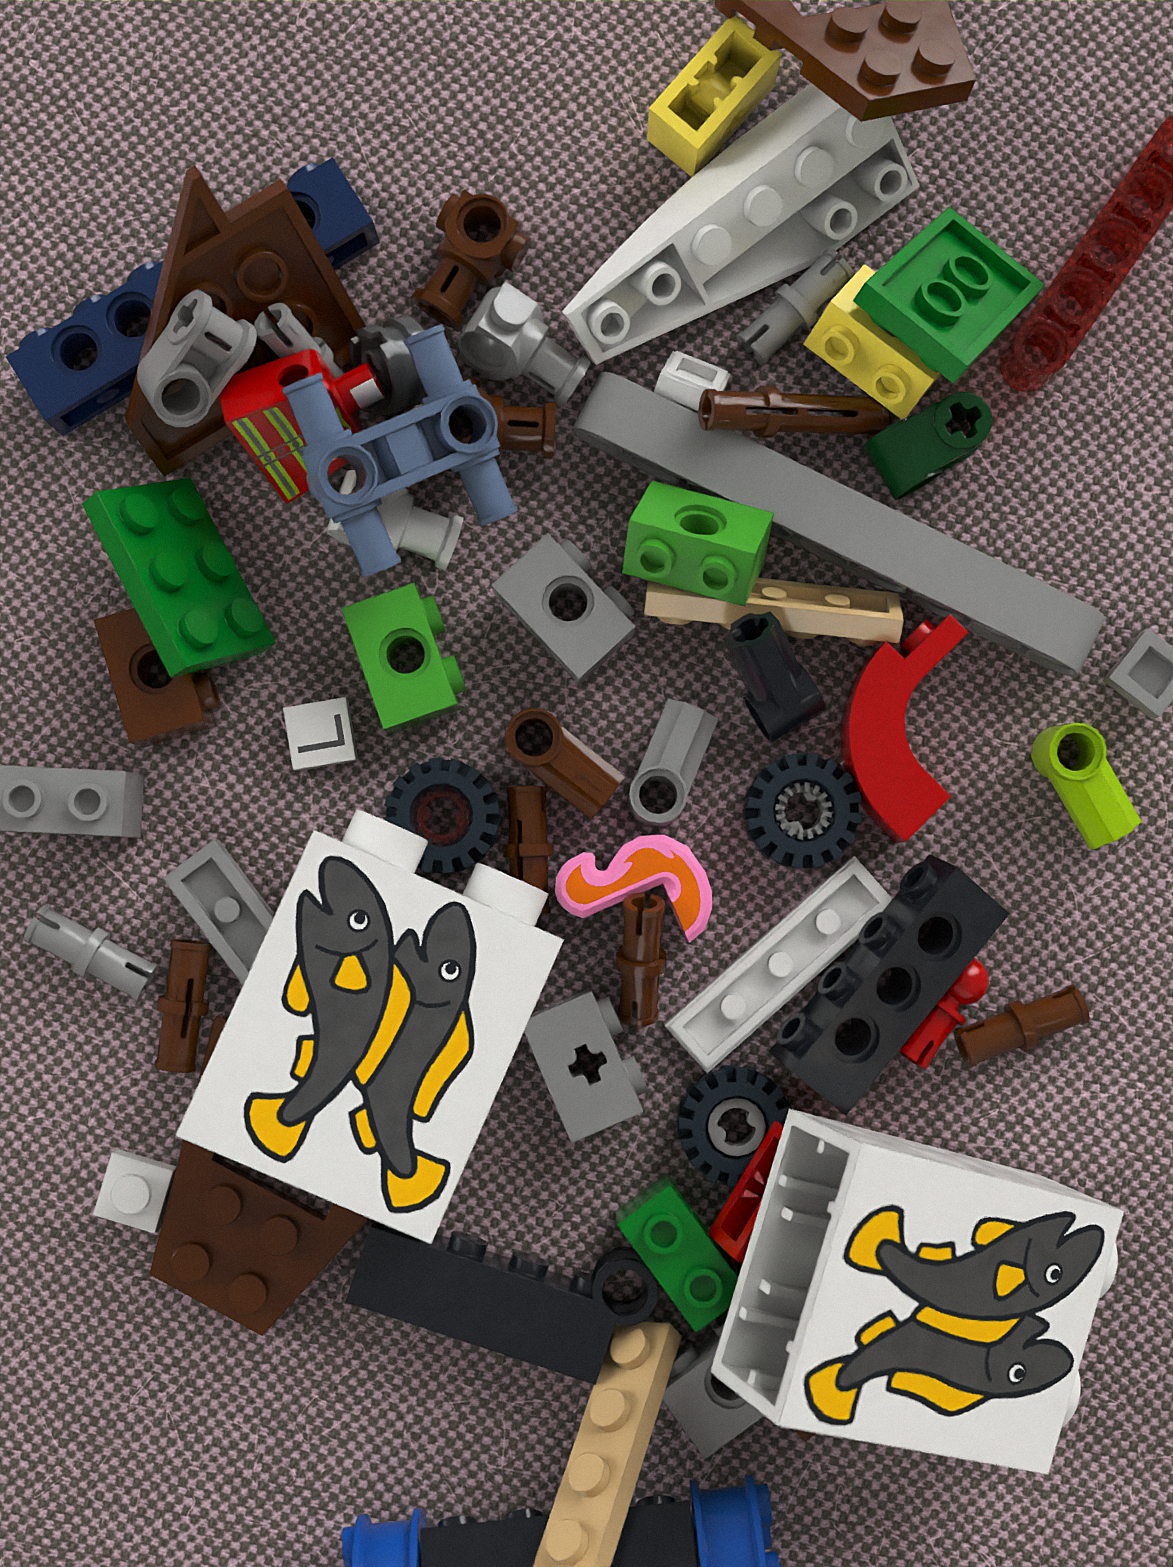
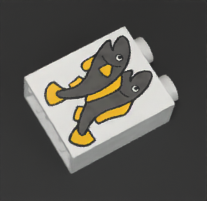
[175,809,564,1244]
[710,1109,1124,1474]

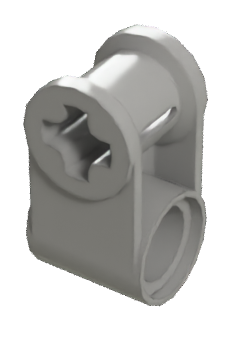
[137,289,257,427]

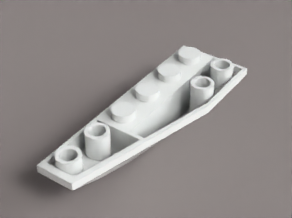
[562,83,920,365]

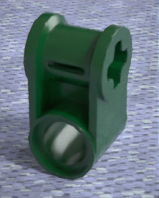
[863,392,992,501]

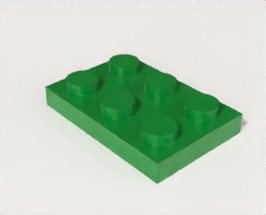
[853,207,1045,384]
[82,478,276,678]

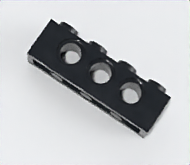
[768,854,1009,1116]

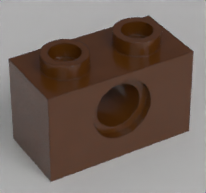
[94,608,220,748]

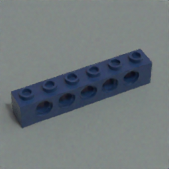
[5,157,380,436]

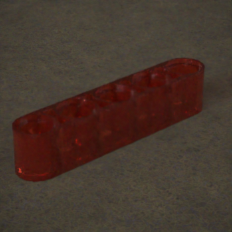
[1000,115,1173,392]

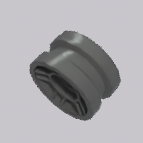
[350,314,427,416]

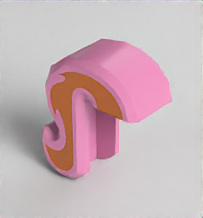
[555,835,712,943]

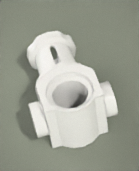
[326,470,464,570]

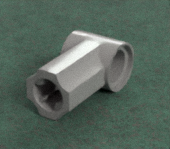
[627,698,719,829]

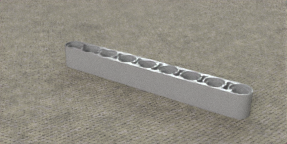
[572,372,1106,677]

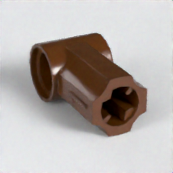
[504,708,625,820]

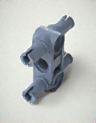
[281,324,518,577]

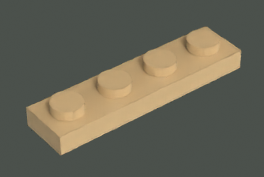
[644,578,904,646]
[533,1321,682,1567]

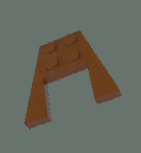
[149,1014,369,1336]

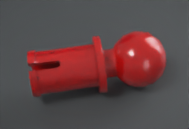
[898,958,989,1070]

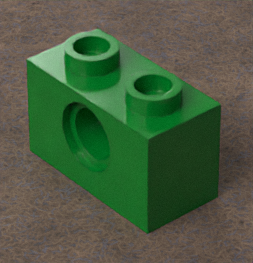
[616,1173,740,1333]

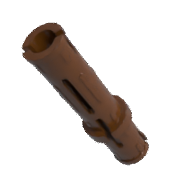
[698,385,889,438]

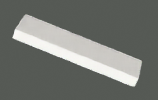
[664,856,892,1073]

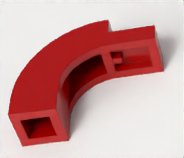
[840,614,968,843]

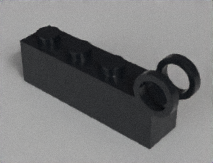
[345,1220,658,1385]

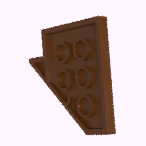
[125,166,366,476]

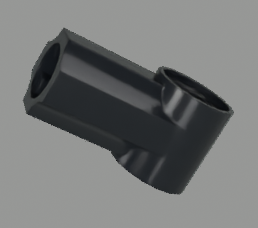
[723,611,827,743]

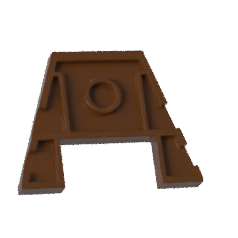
[714,0,976,122]

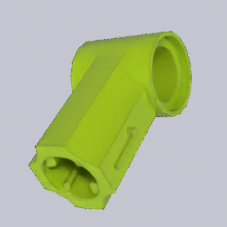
[1031,723,1142,849]

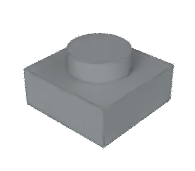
[1102,628,1173,719]

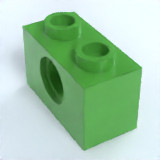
[622,480,774,607]
[341,583,467,734]

